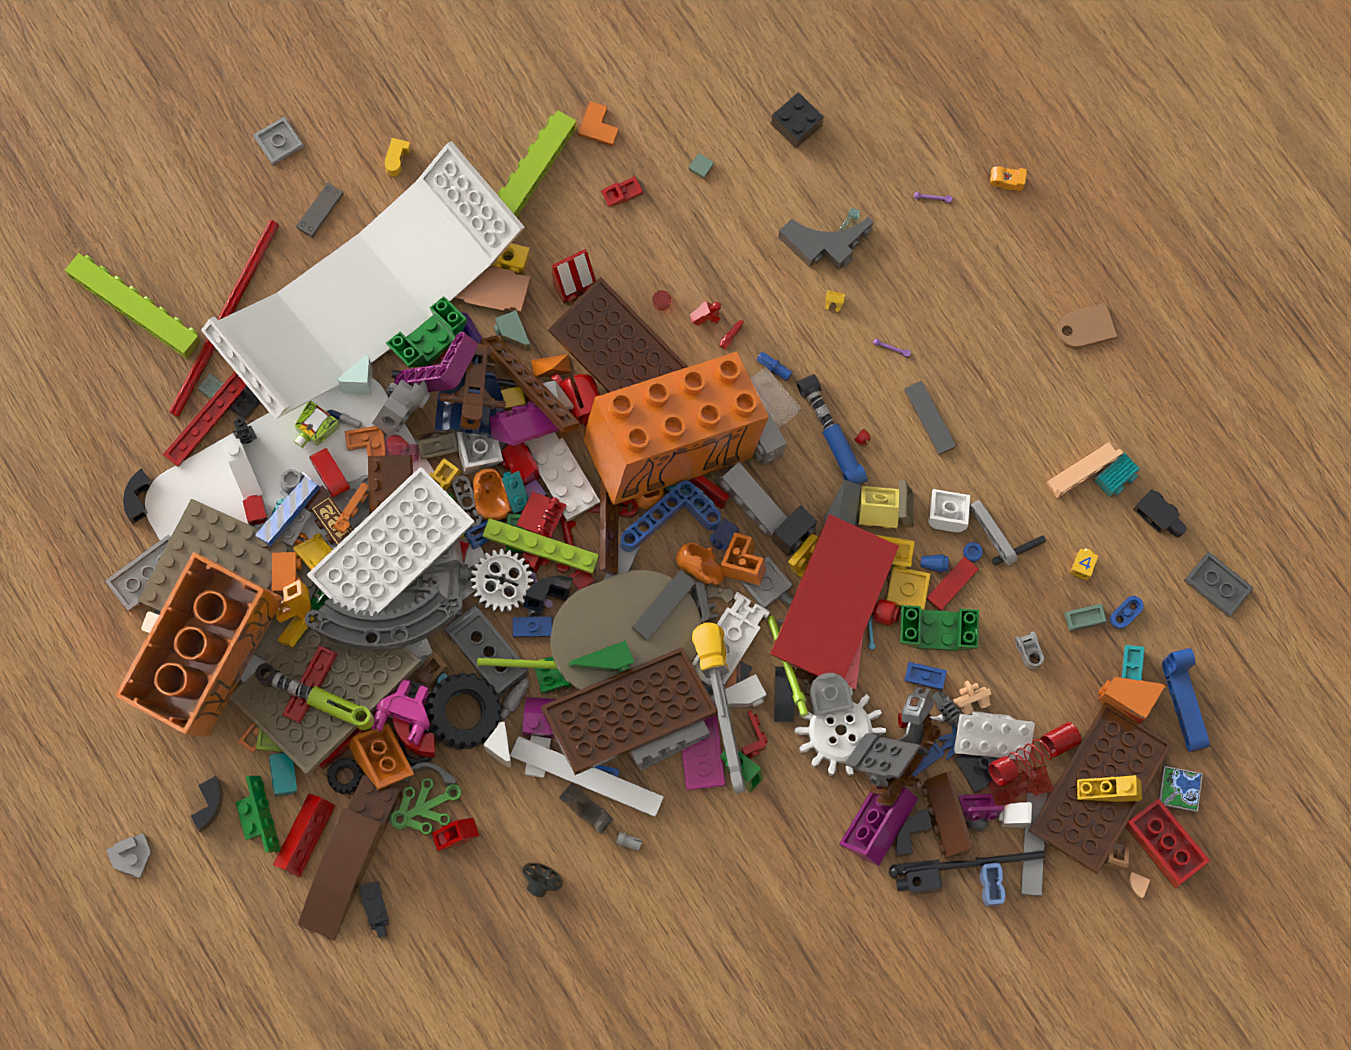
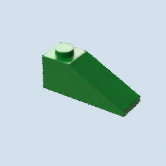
[568,640,634,673]

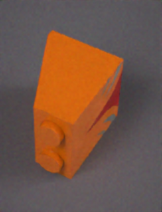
[1098,677,1165,723]

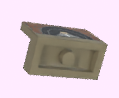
[415,431,459,460]

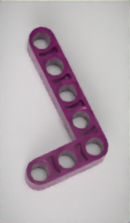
[394,332,478,392]

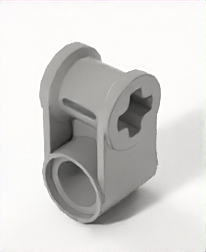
[1014,631,1044,671]

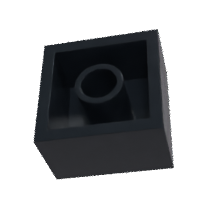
[771,92,824,148]
[771,505,817,557]

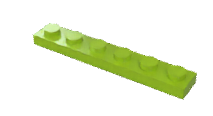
[483,518,599,574]

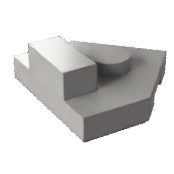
[106,833,152,878]

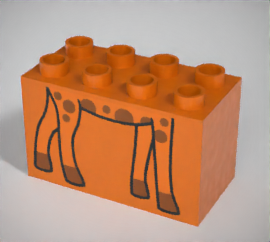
[583,352,769,505]
[115,552,284,737]

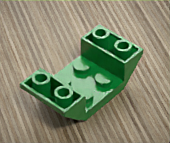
[386,296,468,368]
[900,605,979,651]

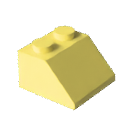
[859,486,899,528]

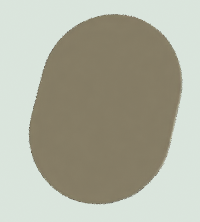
[550,570,701,690]

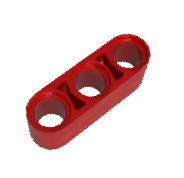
[309,448,350,498]

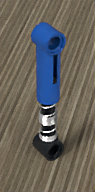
[796,374,868,485]

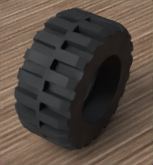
[424,673,502,750]

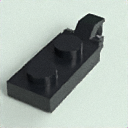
[359,881,389,939]

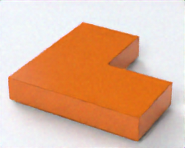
[578,101,619,147]
[344,426,387,456]

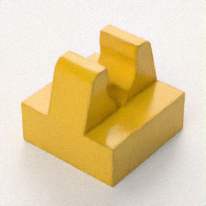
[825,290,845,312]

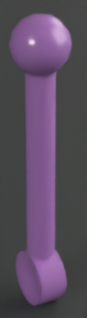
[914,192,952,203]
[873,339,911,358]

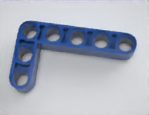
[620,481,721,552]
[1162,648,1210,752]

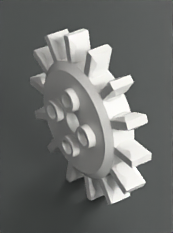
[795,687,886,776]

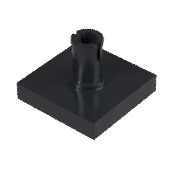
[955,754,999,793]

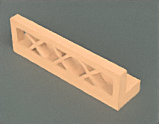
[1046,442,1123,498]

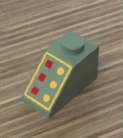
[493,311,531,351]

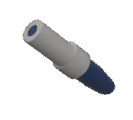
[327,409,362,428]

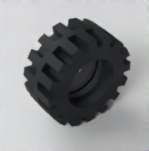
[327,757,363,794]

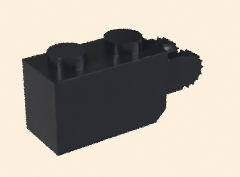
[1133,489,1186,538]

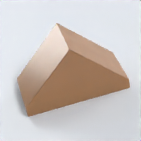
[414,651,449,689]
[1103,838,1129,871]

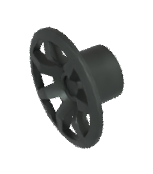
[522,863,563,897]

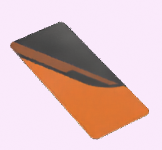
[725,661,752,689]

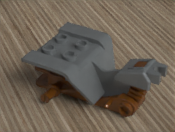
[844,687,941,807]

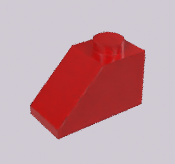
[432,817,479,852]

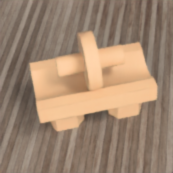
[953,680,991,715]

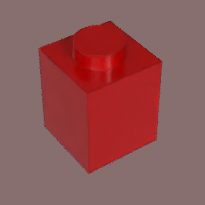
[242,495,268,526]

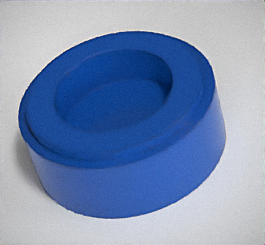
[963,542,983,562]

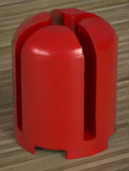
[560,374,600,427]

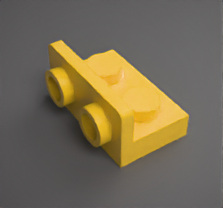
[788,534,818,578]

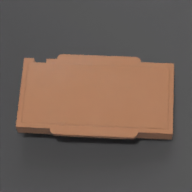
[453,266,531,314]

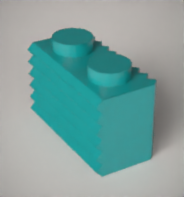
[1094,453,1140,497]

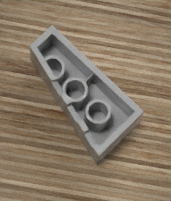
[714,462,787,536]
[631,720,711,771]

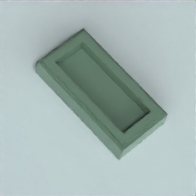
[1064,603,1107,632]

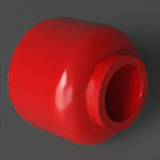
[871,599,901,626]

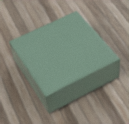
[688,153,714,179]

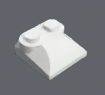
[928,489,970,533]

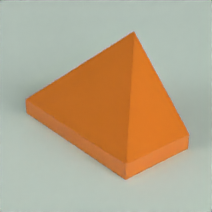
[531,354,571,378]

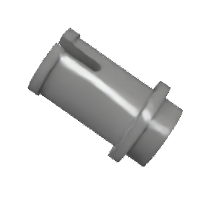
[616,832,642,851]

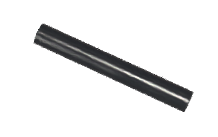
[992,535,1046,566]

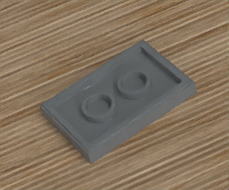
[1184,551,1253,617]

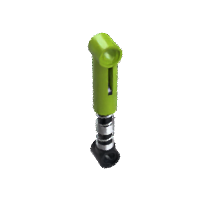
[255,663,374,730]

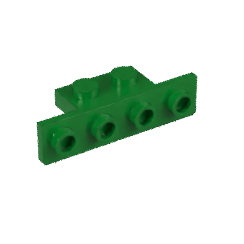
[235,775,280,853]

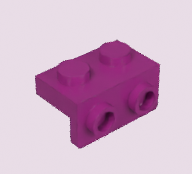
[958,794,1004,821]

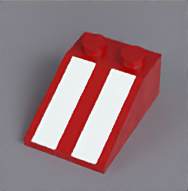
[552,249,596,304]

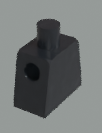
[896,868,943,895]

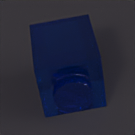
[710,518,740,551]

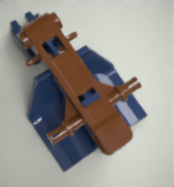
[434,344,506,438]

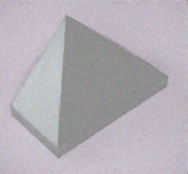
[543,381,574,410]

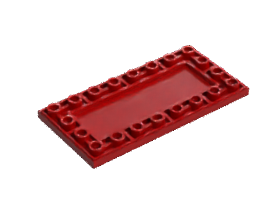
[770,514,899,679]

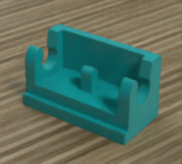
[1122,645,1145,681]
[269,753,297,797]

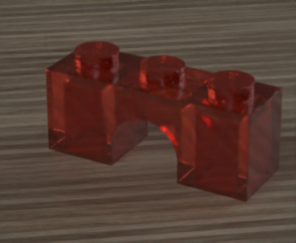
[989,765,1053,806]

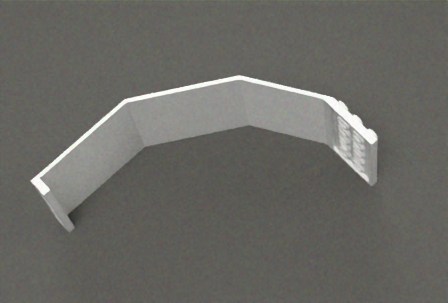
[201,141,525,419]

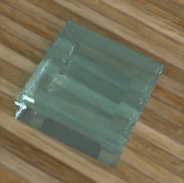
[198,374,223,399]

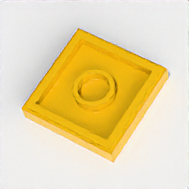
[887,566,931,610]

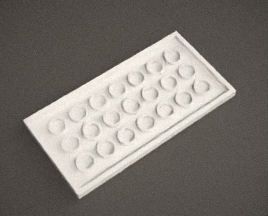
[307,467,475,616]

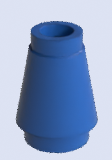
[921,554,949,573]

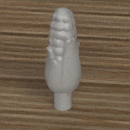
[500,678,529,720]

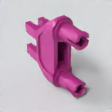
[371,679,430,745]

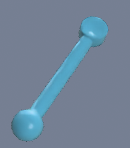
[868,615,876,650]

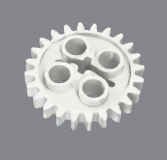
[470,549,533,613]

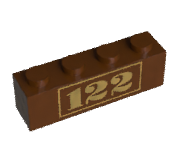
[304,485,354,547]

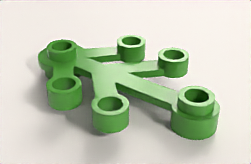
[390,778,462,835]

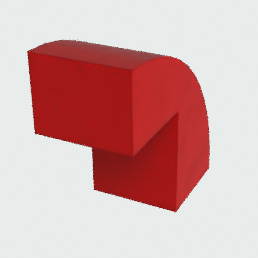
[393,717,436,757]

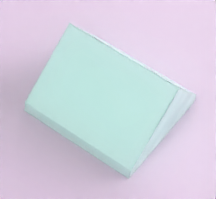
[338,354,373,394]

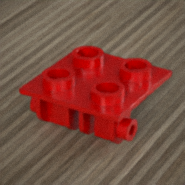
[516,491,567,539]

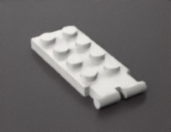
[524,432,600,522]
[692,592,770,689]

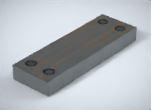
[296,182,343,238]

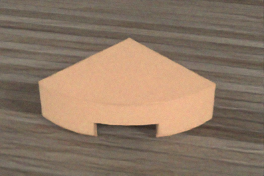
[1129,872,1150,899]

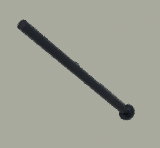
[888,851,1045,880]

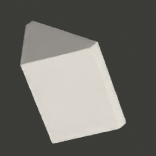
[484,722,511,768]

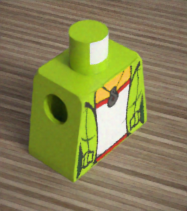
[294,400,340,448]

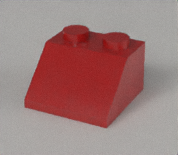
[501,442,540,487]

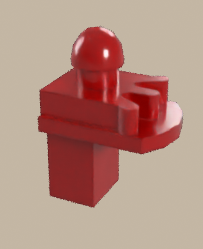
[690,301,721,326]

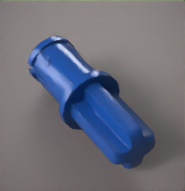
[757,352,793,381]

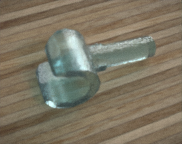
[839,208,860,230]

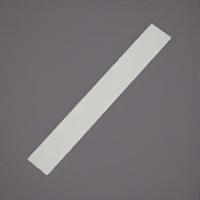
[510,736,663,816]

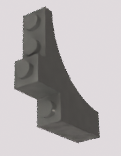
[778,217,873,270]

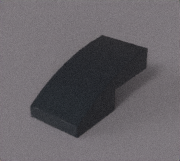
[230,386,261,420]

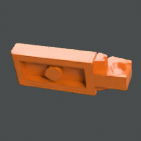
[333,482,369,534]

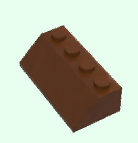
[368,455,413,515]
[921,771,973,859]

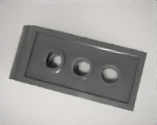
[444,605,529,697]

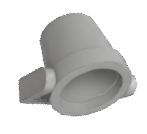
[280,469,314,498]

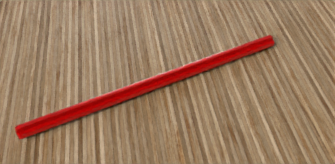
[169,220,279,417]

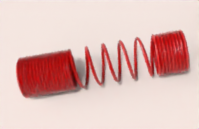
[989,722,1081,786]

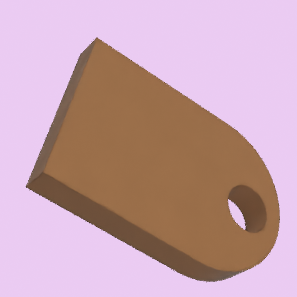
[1056,302,1117,349]

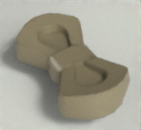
[706,584,734,604]

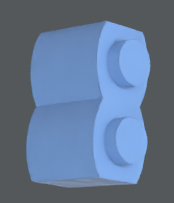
[979,863,1005,907]

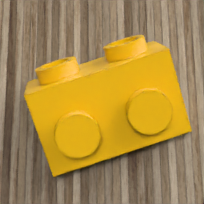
[876,535,914,569]

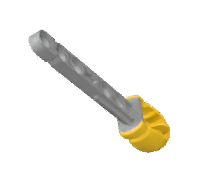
[692,623,746,794]

